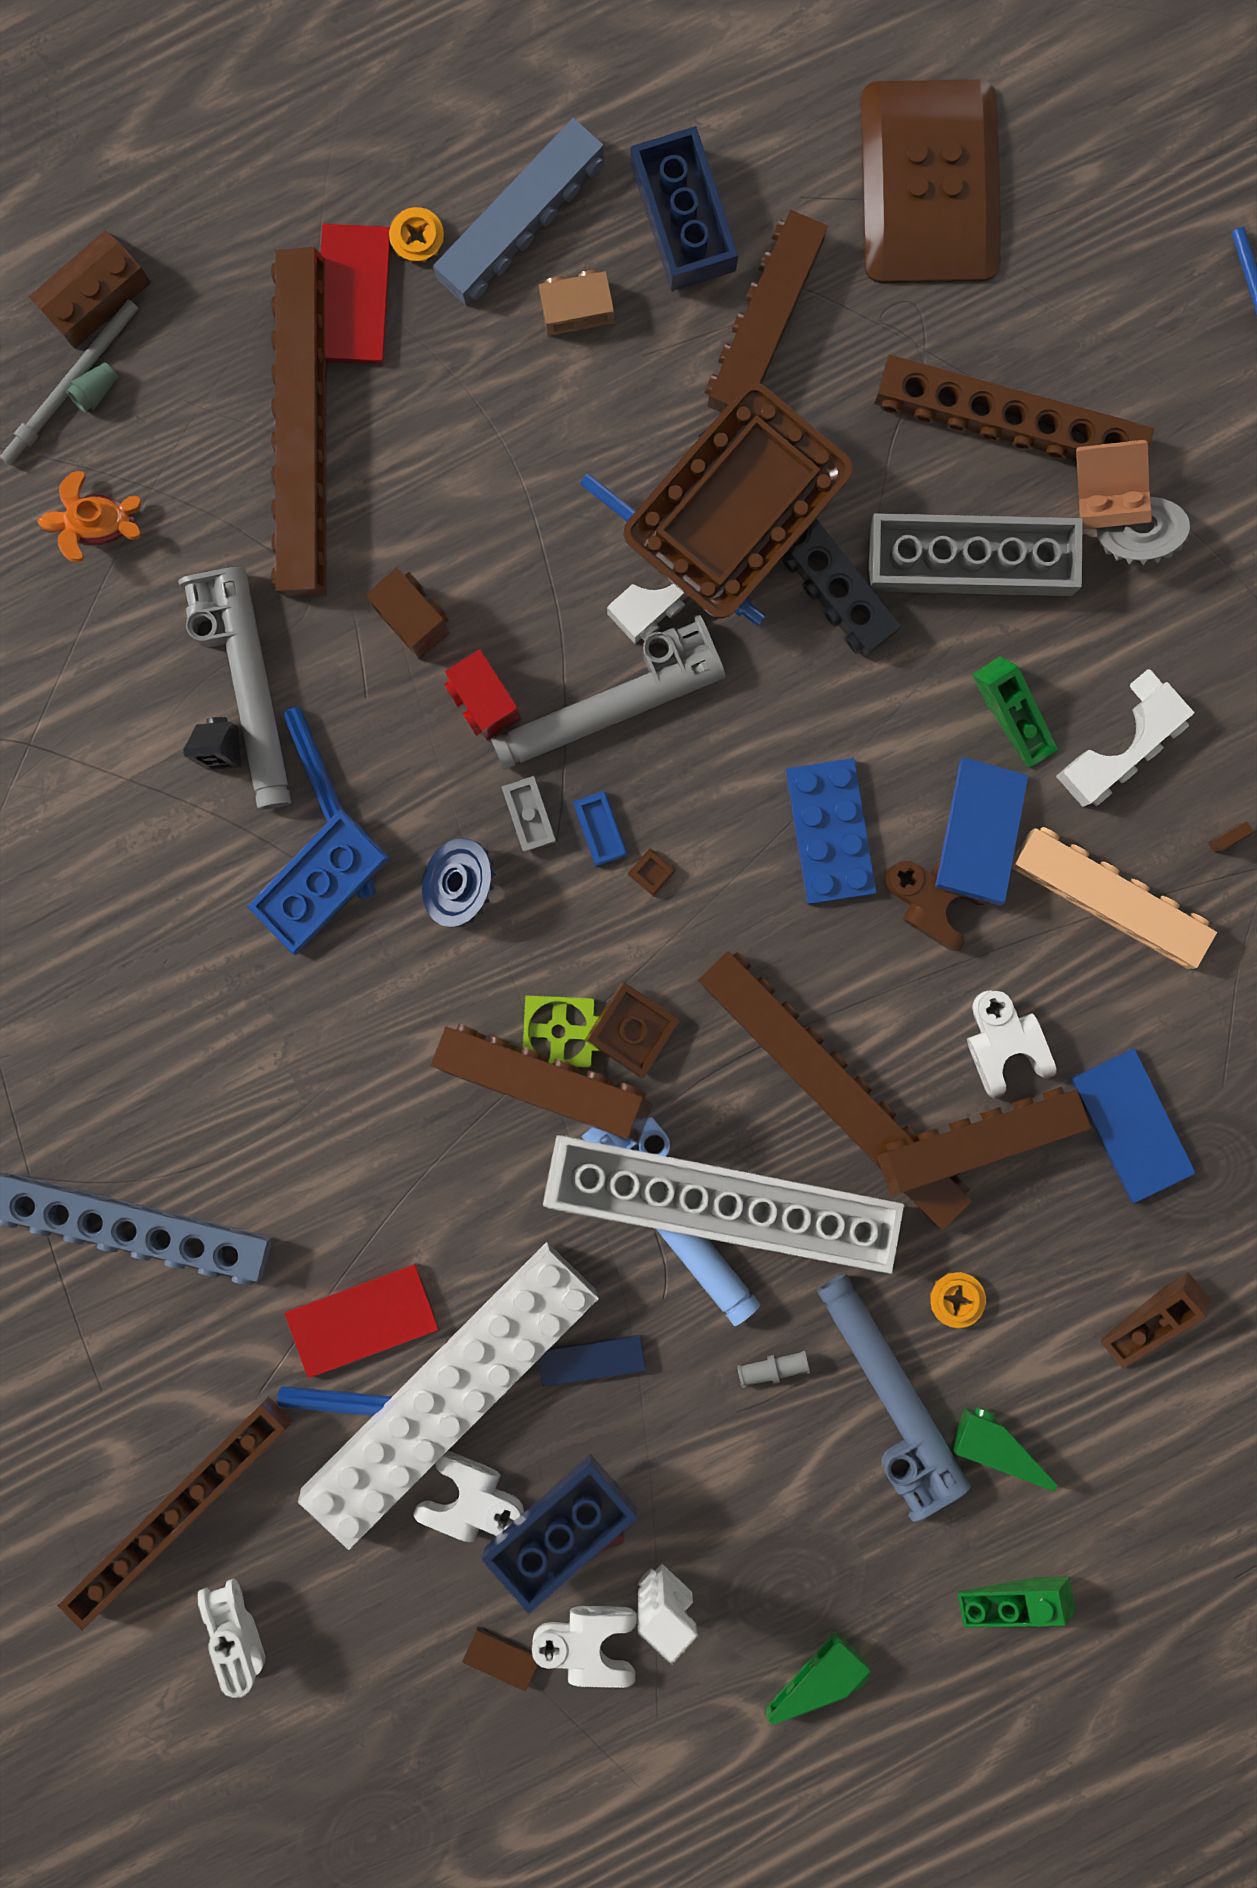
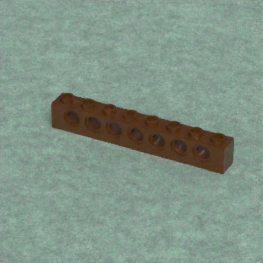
[874,354,1155,460]
[57,1396,293,1631]

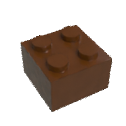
[366,567,449,660]

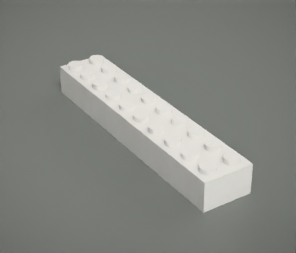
[543,1136,904,1274]
[298,1242,599,1550]

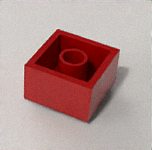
[444,649,521,740]

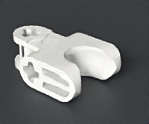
[967,991,1057,1099]
[413,1451,524,1542]
[198,1579,266,1698]
[532,1606,637,1688]

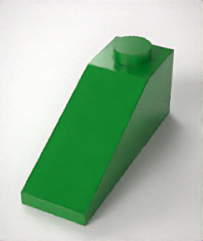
[972,656,1058,768]
[950,1406,1057,1492]
[765,1631,870,1725]

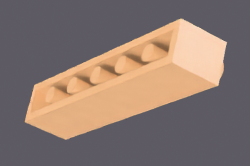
[1011,827,1217,969]

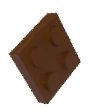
[584,982,680,1078]

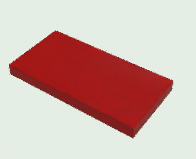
[320,224,391,364]
[284,1263,439,1378]

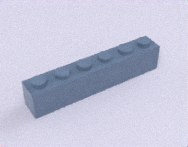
[433,118,604,306]

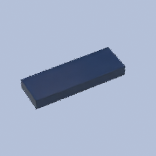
[538,1334,645,1387]

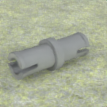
[737,1351,810,1388]

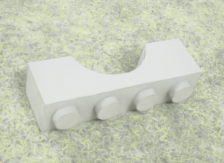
[607,584,687,644]
[1056,682,1194,807]
[638,1564,697,1663]

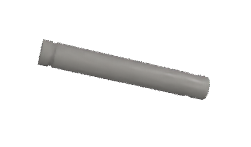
[178,567,291,810]
[491,615,726,770]

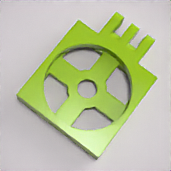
[523,995,599,1068]

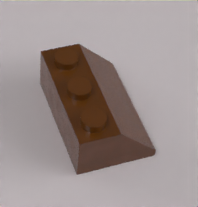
[28,230,151,349]

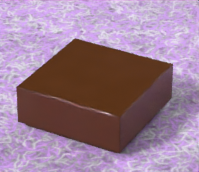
[1208,821,1254,853]
[628,848,676,897]

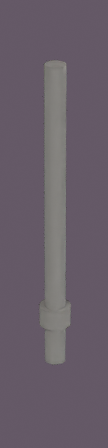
[0,299,139,466]

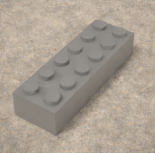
[868,513,1083,596]

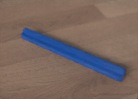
[277,1386,392,1416]

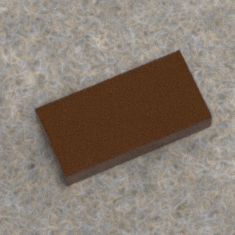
[462,1627,538,1692]

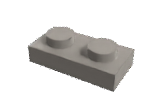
[501,776,556,853]

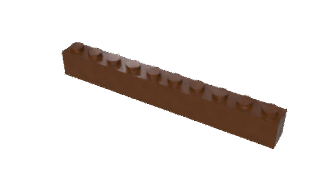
[271,247,327,598]
[697,951,972,1231]

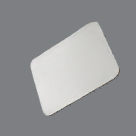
[1130,670,1162,701]

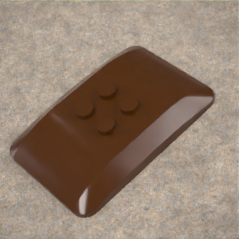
[860,79,1001,283]
[624,383,853,619]

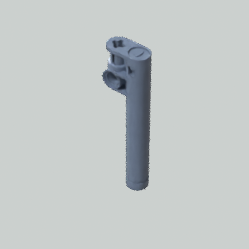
[817,1273,971,1522]

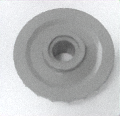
[1097,497,1190,566]

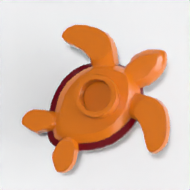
[37,471,141,562]

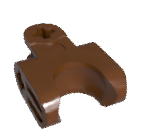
[885,860,990,952]

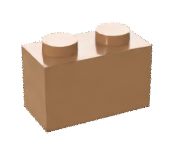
[538,270,614,336]

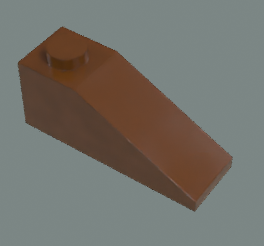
[1101,1272,1211,1368]

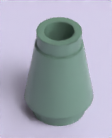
[66,362,119,412]

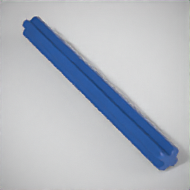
[283,707,376,899]

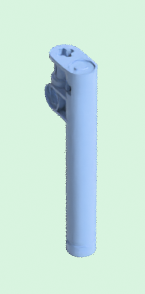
[581,1117,761,1326]

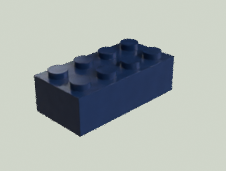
[631,126,738,292]
[481,1454,638,1614]

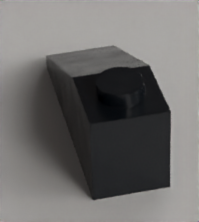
[183,717,241,770]

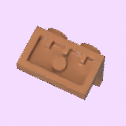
[1076,440,1152,530]

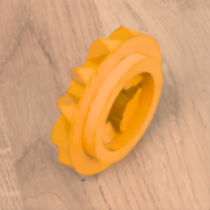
[389,207,444,263]
[930,1272,986,1328]

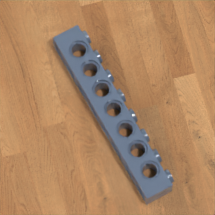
[0,1172,273,1285]

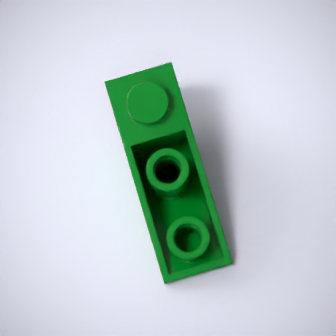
[957,1576,1076,1628]

